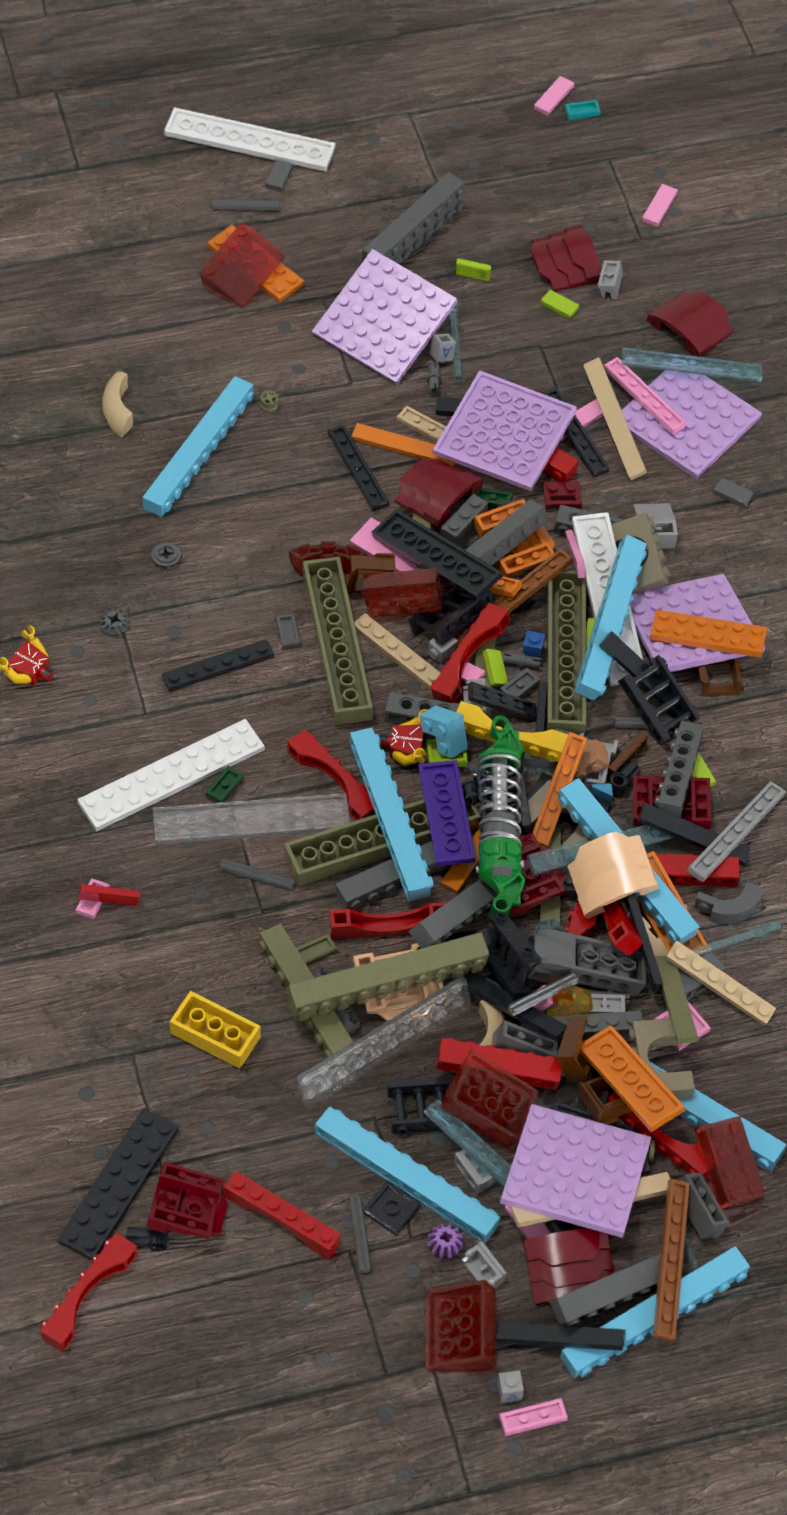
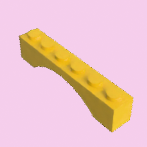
[456,701,568,762]

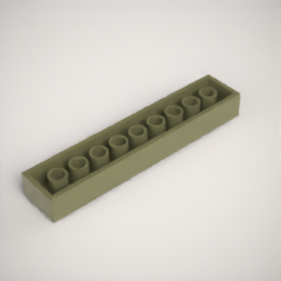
[303,557,373,725]
[546,570,586,735]
[284,789,481,887]
[286,932,489,1021]

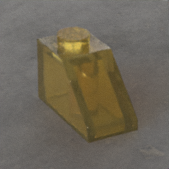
[546,986,593,1016]

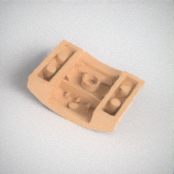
[567,831,660,919]
[353,943,446,1022]

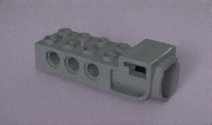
[526,929,646,996]

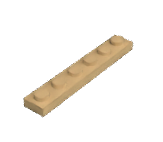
[354,613,440,691]
[665,941,776,1026]

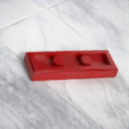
[78,884,140,906]

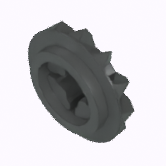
[151,542,181,568]
[100,608,130,635]

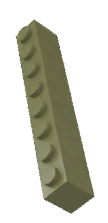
[258,923,357,1067]

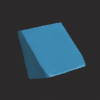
[590,784,613,802]

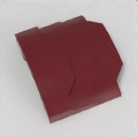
[529,225,602,291]
[647,292,733,360]
[395,459,483,528]
[633,775,711,835]
[503,832,566,918]
[146,1162,228,1240]
[523,1228,614,1305]

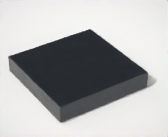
[363,1180,421,1236]

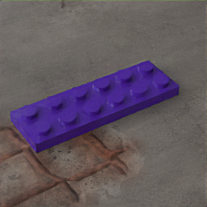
[418,760,475,866]

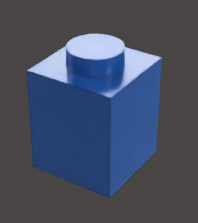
[523,630,545,657]

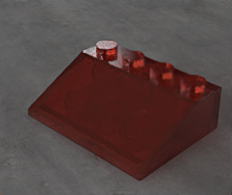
[199,223,285,308]
[440,1050,539,1149]
[426,1280,496,1372]

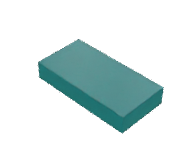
[564,100,601,120]

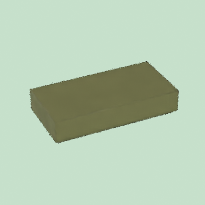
[296,934,337,966]

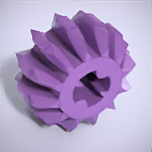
[428,1223,463,1260]

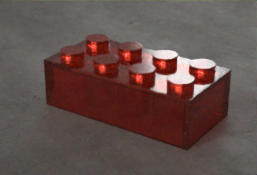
[362,568,444,617]
[695,1116,766,1209]

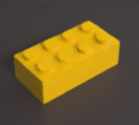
[170,991,261,1069]

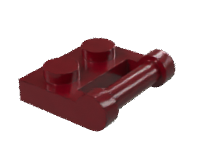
[543,481,582,509]

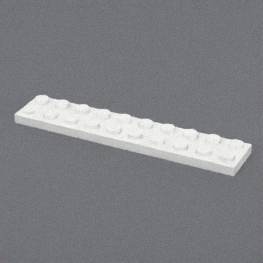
[164,108,336,172]
[571,512,643,686]
[77,719,265,832]

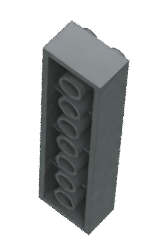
[362,172,465,264]

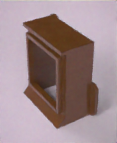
[345,553,396,594]
[698,657,742,697]
[555,1018,592,1082]
[579,1076,632,1125]

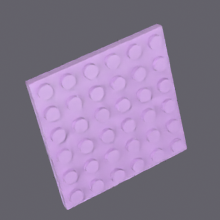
[312,249,458,384]
[622,358,762,479]
[433,370,577,491]
[630,574,765,674]
[500,1104,651,1238]

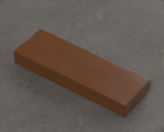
[607,731,648,780]

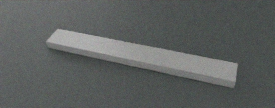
[687,781,786,882]

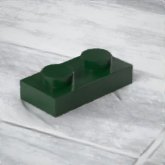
[475,488,513,508]
[205,766,244,805]

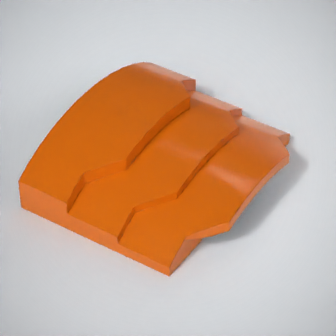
[474,499,555,578]

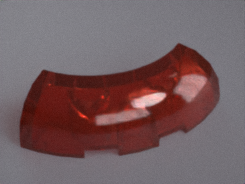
[289,541,367,576]

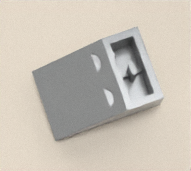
[633,503,678,549]

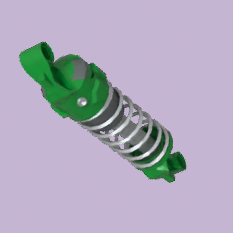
[476,716,525,915]

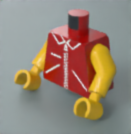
[0,625,54,685]
[379,709,427,766]

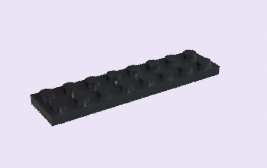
[371,509,503,601]
[57,1108,179,1261]

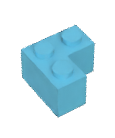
[420,706,468,758]

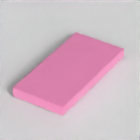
[349,517,418,577]

